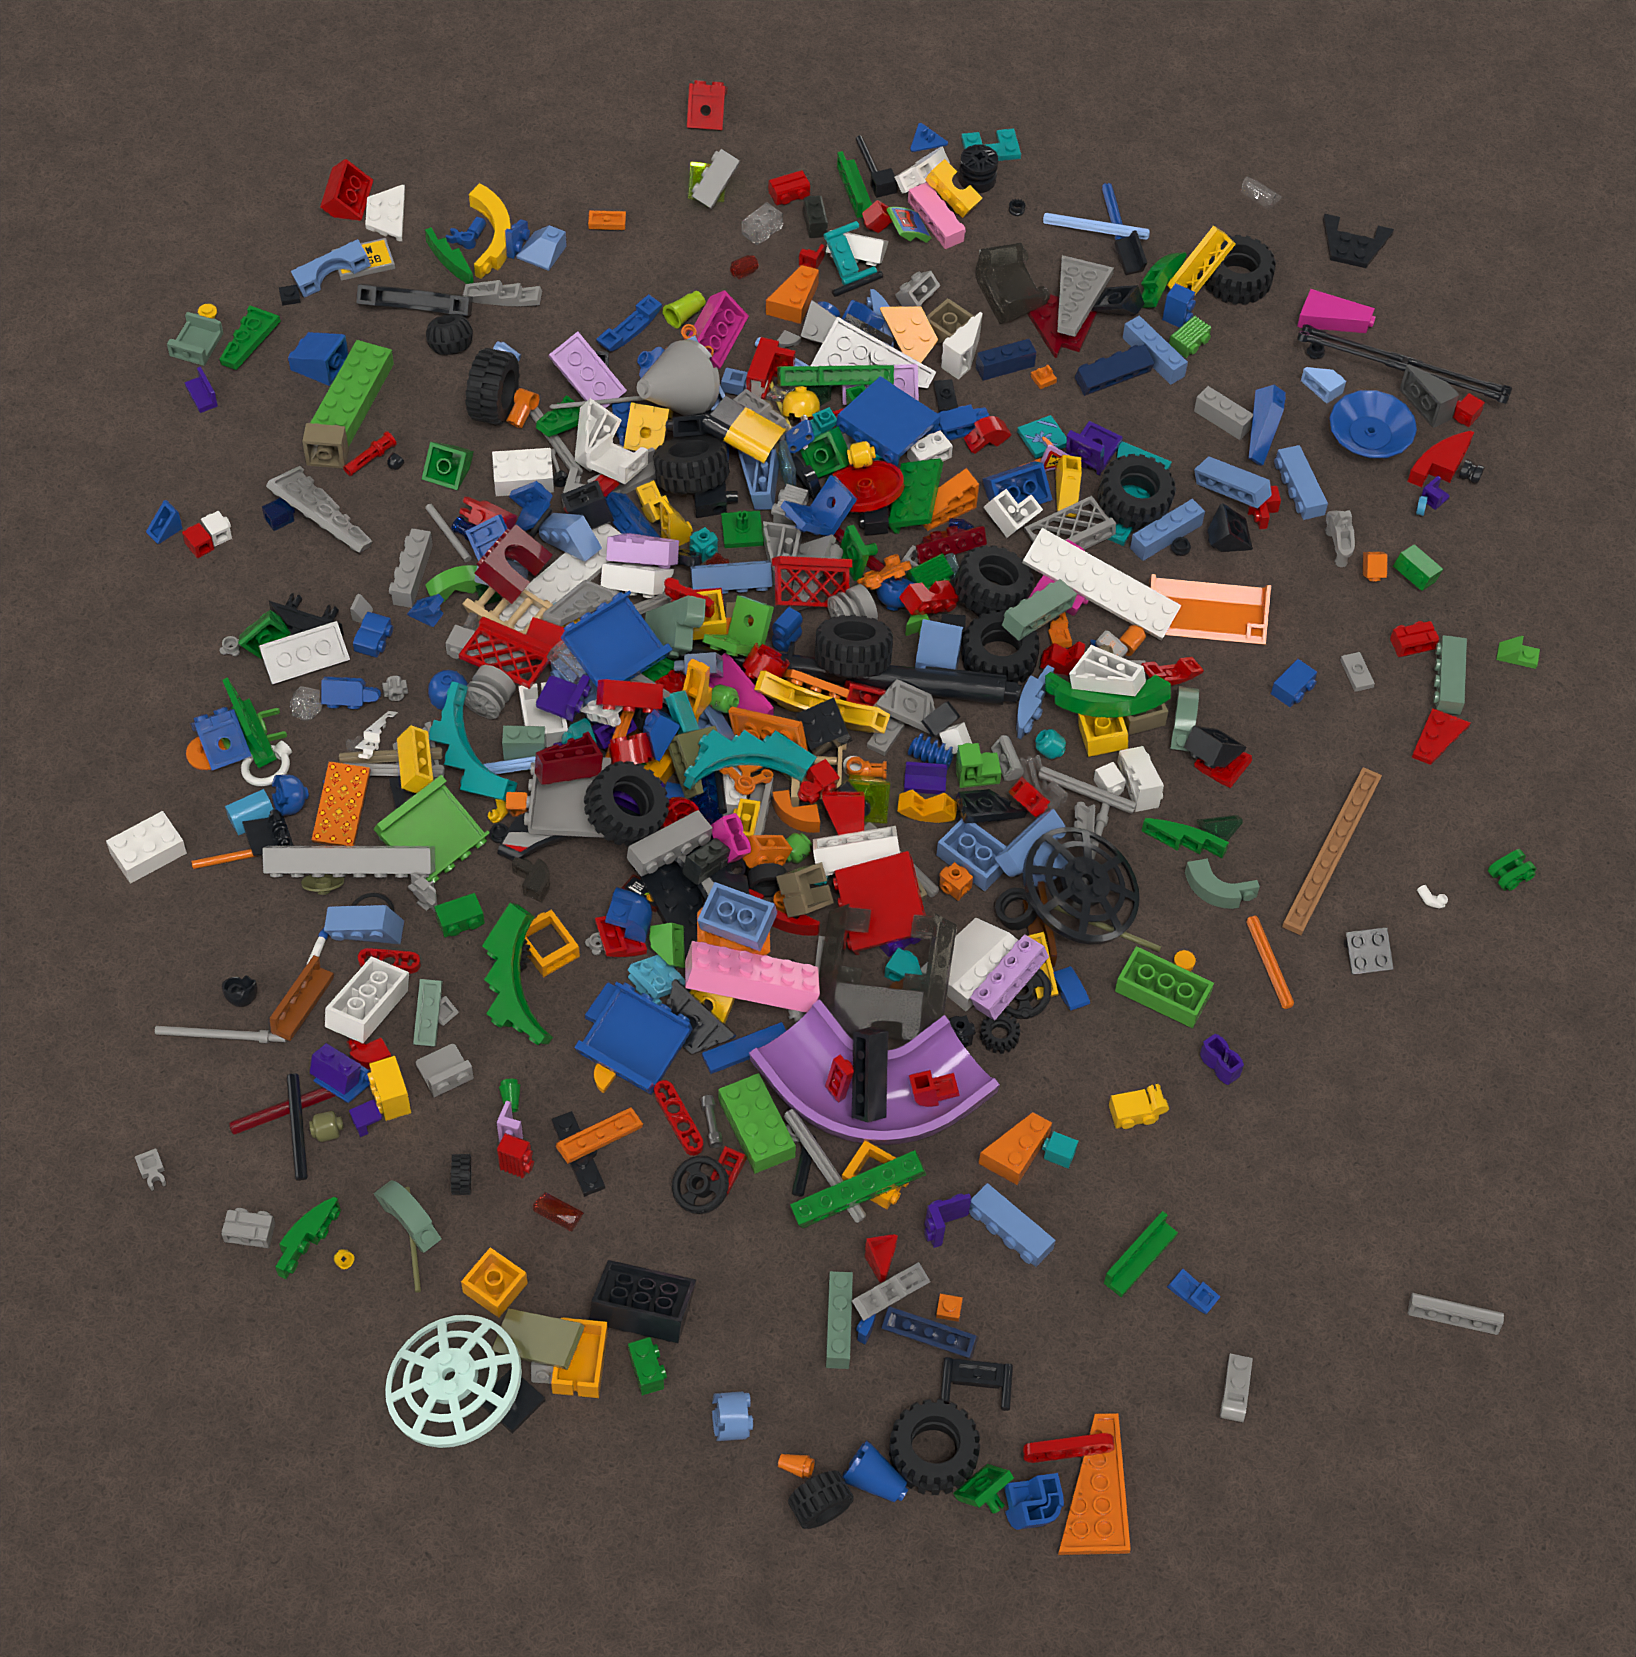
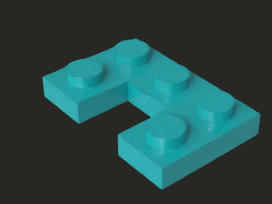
[961,129,1021,161]

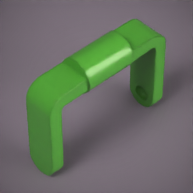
[258,708,287,741]

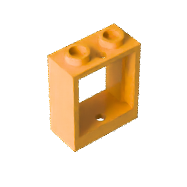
[525,909,580,977]
[842,1141,909,1210]

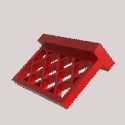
[772,556,852,607]
[458,616,554,689]

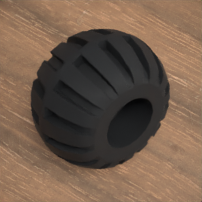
[426,314,473,355]

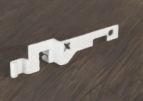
[355,711,398,759]

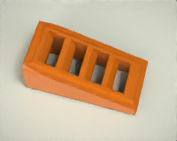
[506,792,529,817]

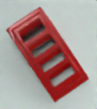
[710,1146,747,1195]

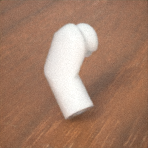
[1417,885,1448,909]

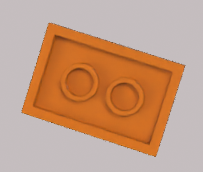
[782,669,849,699]

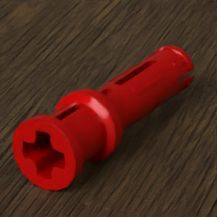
[343,431,397,476]

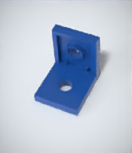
[780,475,857,536]
[190,707,251,770]

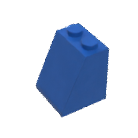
[288,332,348,386]

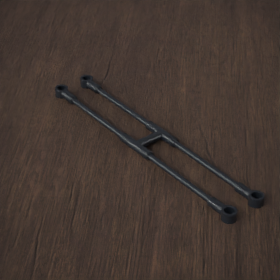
[1297,324,1512,404]

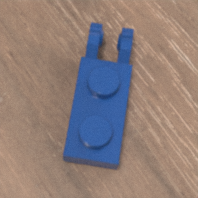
[612,402,631,447]

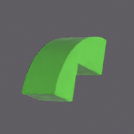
[426,565,481,602]

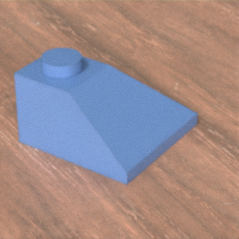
[516,225,566,271]

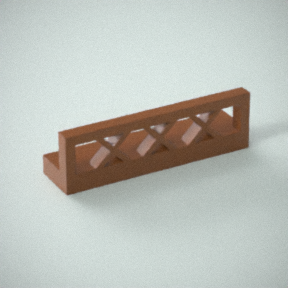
[270,955,334,1041]

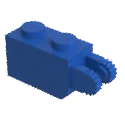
[321,677,382,709]

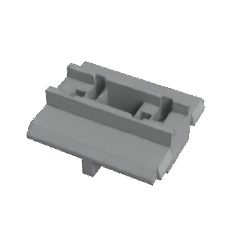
[408,873,438,911]

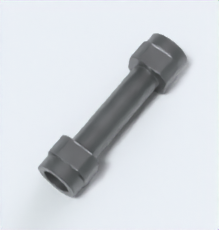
[700,1095,723,1148]

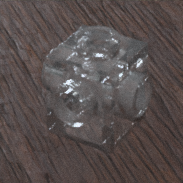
[290,686,322,721]

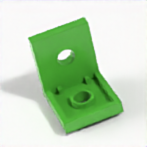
[703,596,774,656]

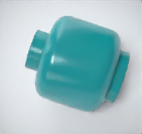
[1035,729,1066,759]

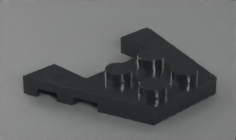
[1323,214,1394,268]

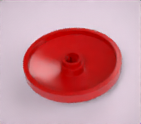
[832,460,904,512]

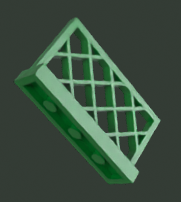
[222,677,277,768]

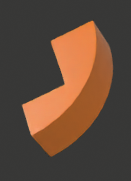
[772,790,820,833]

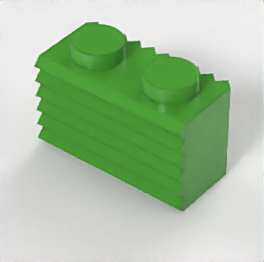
[1169,315,1211,358]

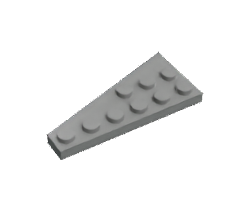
[266,466,372,553]

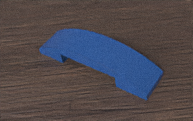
[596,294,662,351]

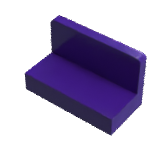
[184,367,218,413]
[904,762,947,794]

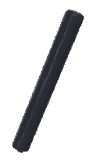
[287,1073,308,1181]

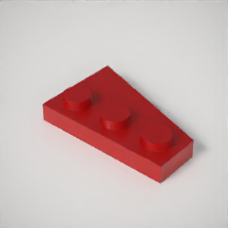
[1412,708,1471,765]

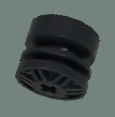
[959,144,998,193]

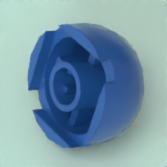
[876,576,914,611]
[428,670,468,710]
[272,774,308,816]

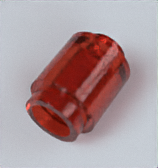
[730,255,759,279]

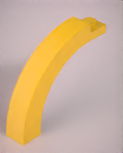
[469,183,511,279]

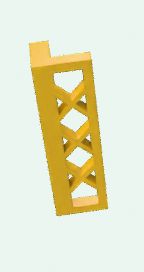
[1167,226,1236,295]

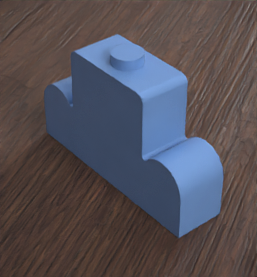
[995,809,1068,887]

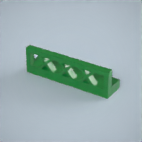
[837,151,872,218]
[1104,1211,1178,1298]

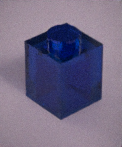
[262,497,295,531]

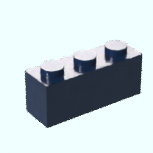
[976,339,1036,381]

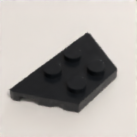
[956,789,1027,824]
[666,979,736,1054]

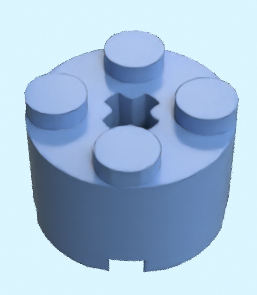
[712,1392,753,1441]

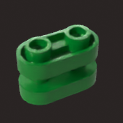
[1488,849,1537,891]

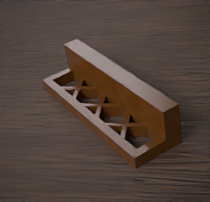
[1022,881,1057,967]

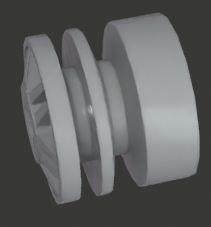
[827,584,878,620]
[464,665,516,719]

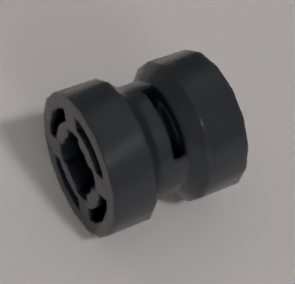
[1459,460,1485,484]

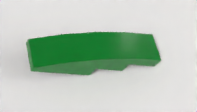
[425,227,474,284]
[1142,818,1229,858]

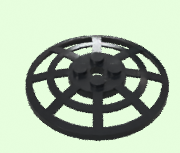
[1023,827,1140,945]

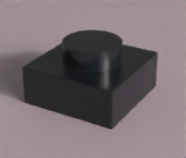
[279,285,301,306]

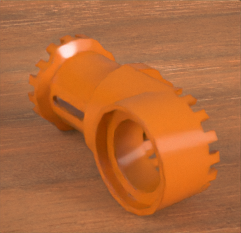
[846,756,887,780]

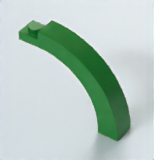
[1045,672,1171,717]

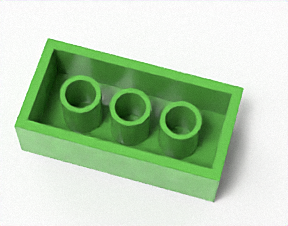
[1115,946,1214,1028]
[718,1073,796,1174]

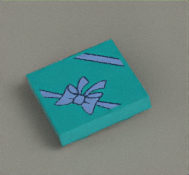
[1017,415,1067,459]

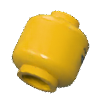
[847,441,876,469]

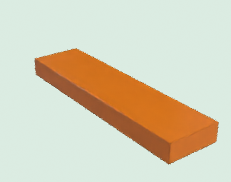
[556,1107,643,1164]

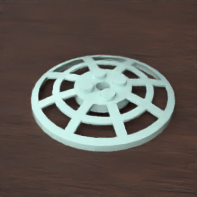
[385,1315,522,1448]

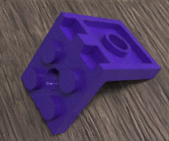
[1066,421,1123,476]

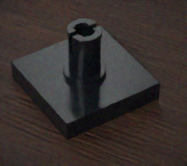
[481,1368,546,1434]

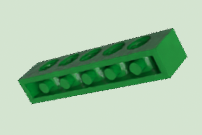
[790,1150,927,1228]

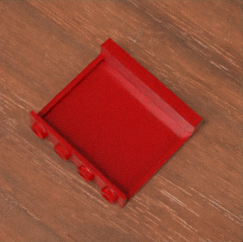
[833,851,930,955]

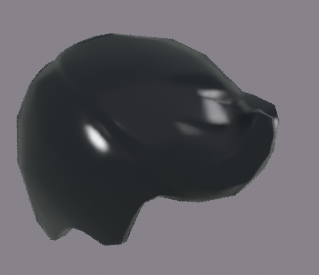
[222,975,257,1007]

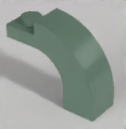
[1170,686,1199,751]
[1185,858,1260,909]
[373,1180,441,1253]

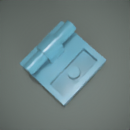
[628,955,685,1005]

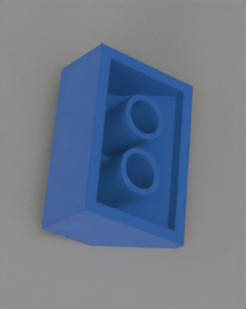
[983,461,1053,504]

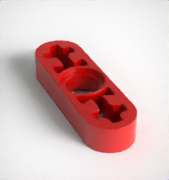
[358,948,421,974]

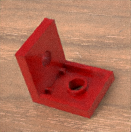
[687,80,728,130]

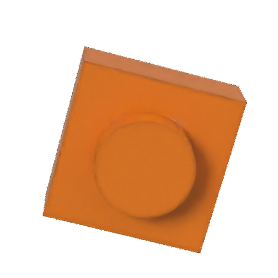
[936,1294,963,1322]

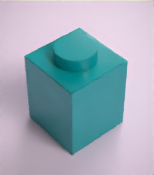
[1042,1131,1078,1169]

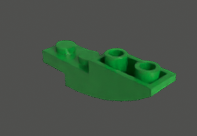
[1141,252,1187,308]
[275,1197,341,1279]

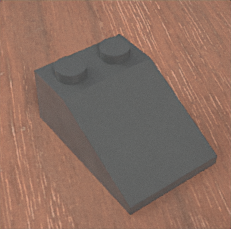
[1400,364,1459,428]

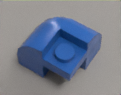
[605,887,652,943]
[1004,1473,1064,1530]

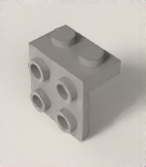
[416,1044,474,1097]

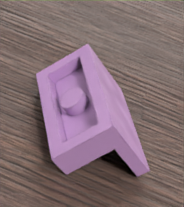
[497,1101,523,1142]

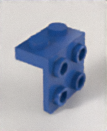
[509,481,553,531]

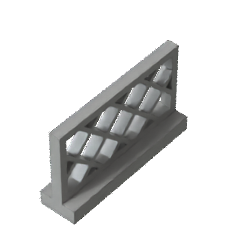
[1024,496,1116,550]

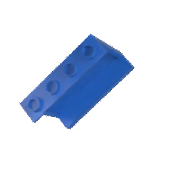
[836,376,941,467]
[561,590,673,687]
[574,981,693,1095]

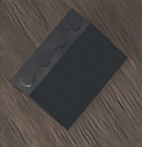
[589,1260,696,1343]

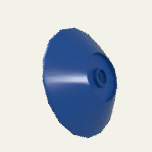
[1329,390,1417,458]

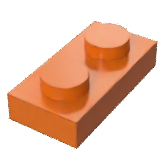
[588,210,626,230]

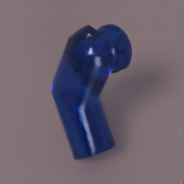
[949,518,974,530]

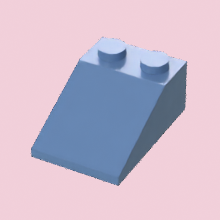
[915,619,963,670]

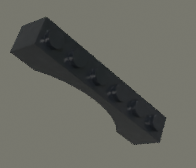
[357,284,473,316]

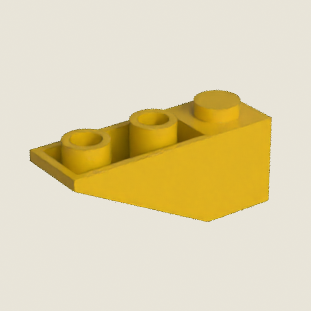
[1055,454,1082,518]

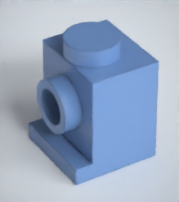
[721,368,748,395]

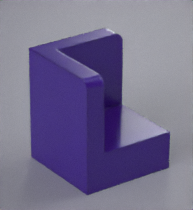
[1421,476,1450,510]
[349,1099,382,1137]

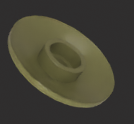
[301,873,344,895]

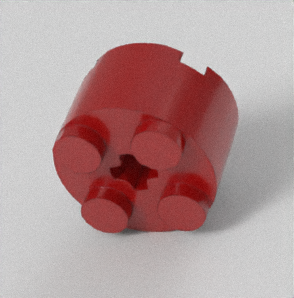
[743,643,790,679]
[608,733,654,765]

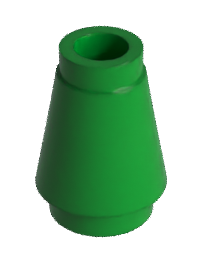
[499,1079,521,1113]

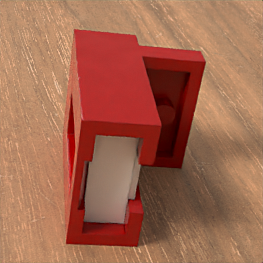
[746,337,796,400]

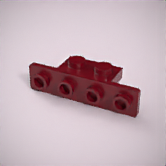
[916,526,987,564]

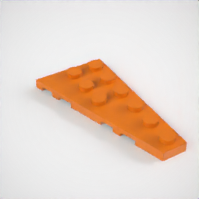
[1058,1413,1131,1555]

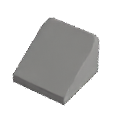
[350,594,373,623]
[439,996,459,1026]

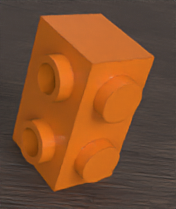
[743,835,793,868]

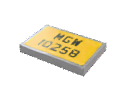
[332,238,395,281]

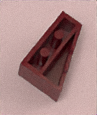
[535,731,603,785]

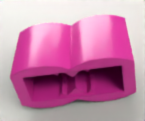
[711,813,751,863]

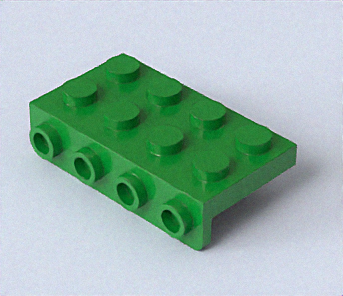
[888,458,943,534]

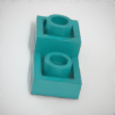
[809,407,837,436]

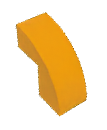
[897,789,957,823]

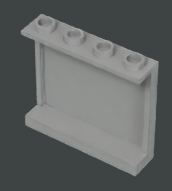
[524,757,612,838]

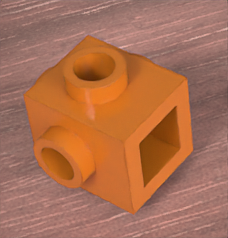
[939,862,973,901]

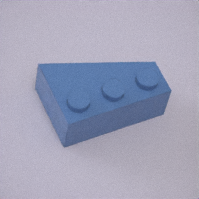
[738,449,779,510]
[538,513,602,562]
[324,905,404,944]

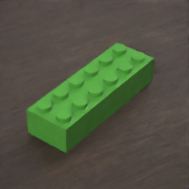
[310,340,394,447]

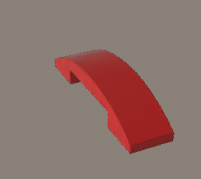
[1141,657,1204,685]
[749,888,820,936]

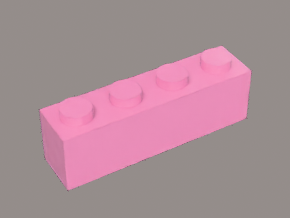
[908,182,966,249]

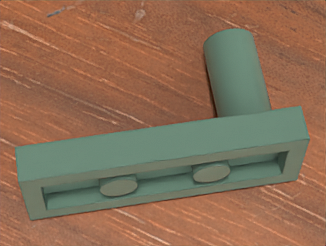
[413,979,443,1046]

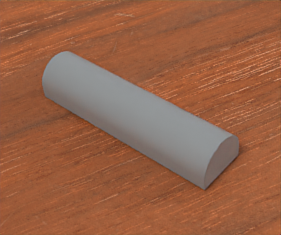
[1408,1293,1504,1335]

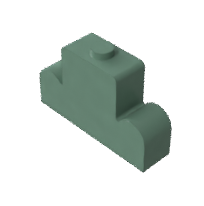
[645,595,706,658]

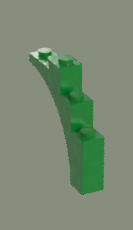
[482,903,553,1045]

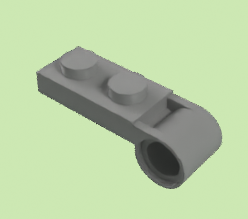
[1220,1353,1253,1423]

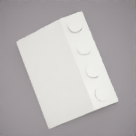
[920,918,1018,1011]

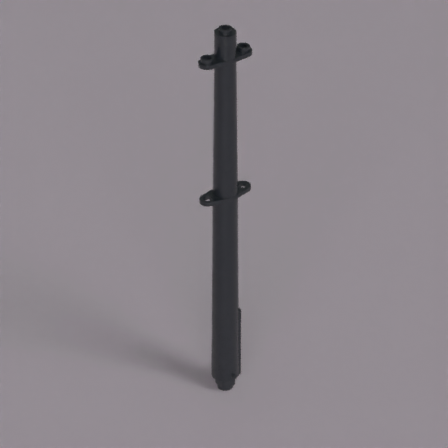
[666,641,1022,705]

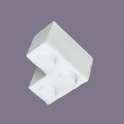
[984,489,1043,538]

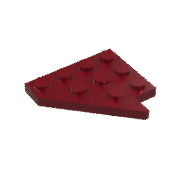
[1021,288,1097,358]

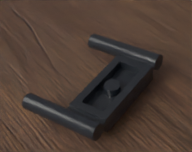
[940,1357,1013,1411]

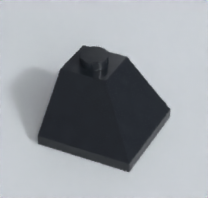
[1091,285,1145,316]
[1208,503,1253,552]

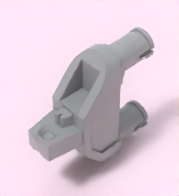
[1325,510,1355,567]

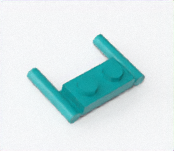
[824,221,877,285]

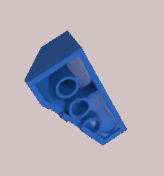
[1249,385,1286,466]

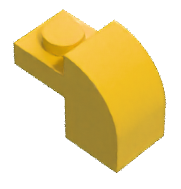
[635,480,669,523]

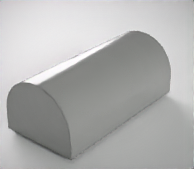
[991,735,1024,781]

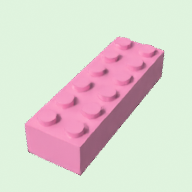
[685,941,820,1013]

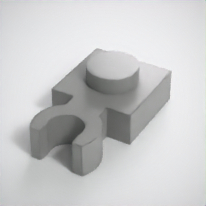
[135,1149,166,1191]

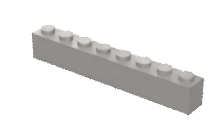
[263,846,435,877]

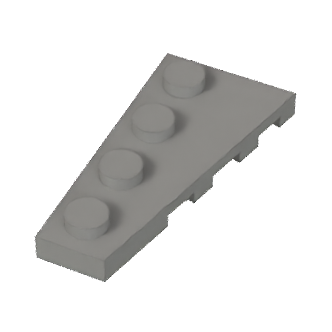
[790,535,836,611]

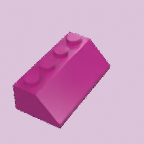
[688,290,749,369]
[709,653,774,715]

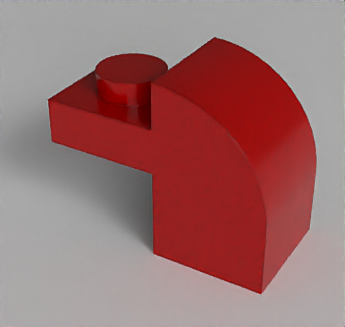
[964,416,1012,454]
[1248,486,1281,529]
[1040,641,1085,676]
[1008,777,1050,817]
[347,1038,391,1070]
[909,1070,960,1107]

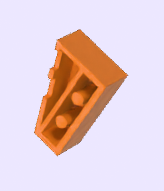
[766,265,819,324]
[922,468,979,531]
[979,1112,1052,1185]

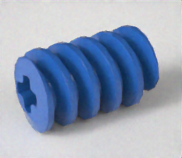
[908,733,954,770]

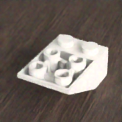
[941,312,982,379]

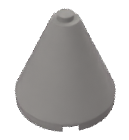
[637,339,720,416]

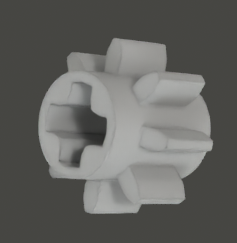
[382,676,408,701]

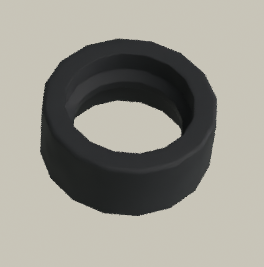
[747,863,787,898]
[995,887,1037,930]

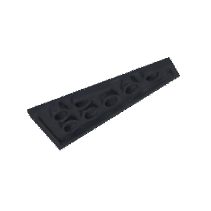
[632,861,703,961]

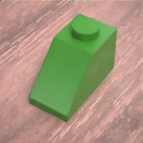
[649,923,685,968]

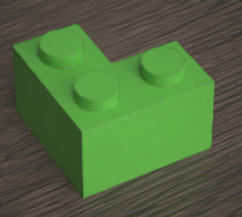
[955,743,1001,788]

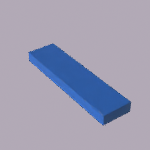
[702,1022,786,1074]

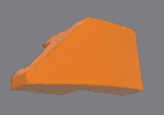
[1048,612,1072,648]

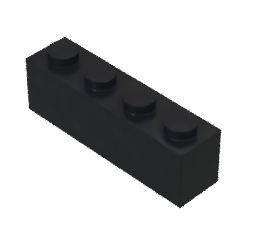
[852,1027,888,1123]

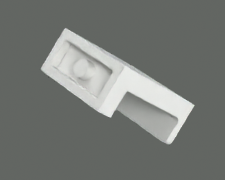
[586,433,648,484]

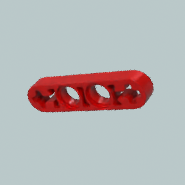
[654,1080,703,1156]
[1023,1433,1114,1463]

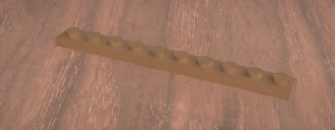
[1282,767,1382,936]

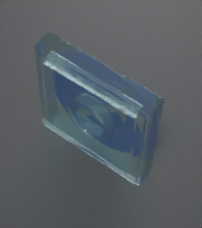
[779,440,796,486]

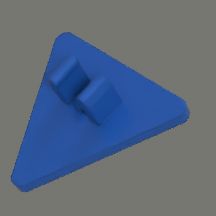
[910,123,948,152]

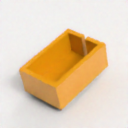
[551,1318,608,1398]

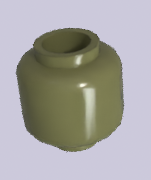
[309,1111,344,1142]

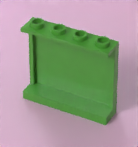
[374,775,490,883]

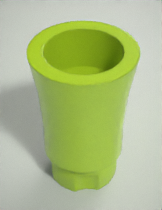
[663,291,706,328]

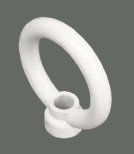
[241,741,292,786]

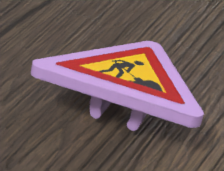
[1040,445,1070,471]

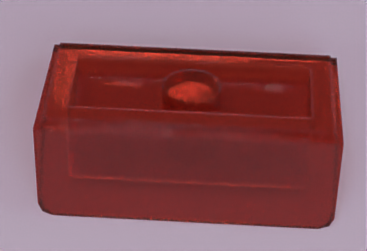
[533,1192,584,1232]

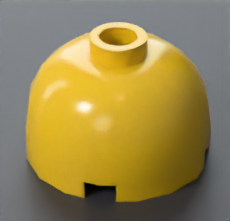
[782,386,820,417]

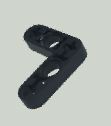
[787,455,821,501]

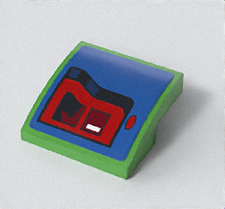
[886,207,932,243]

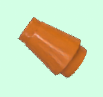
[778,1454,815,1479]

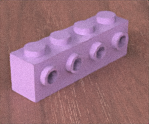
[970,934,1049,1021]

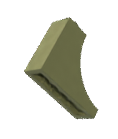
[668,725,718,799]

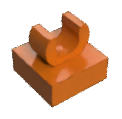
[1031,365,1057,389]

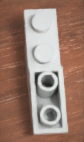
[895,146,950,193]

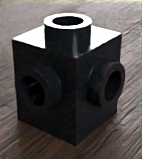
[949,1015,976,1048]

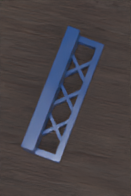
[606,492,661,538]

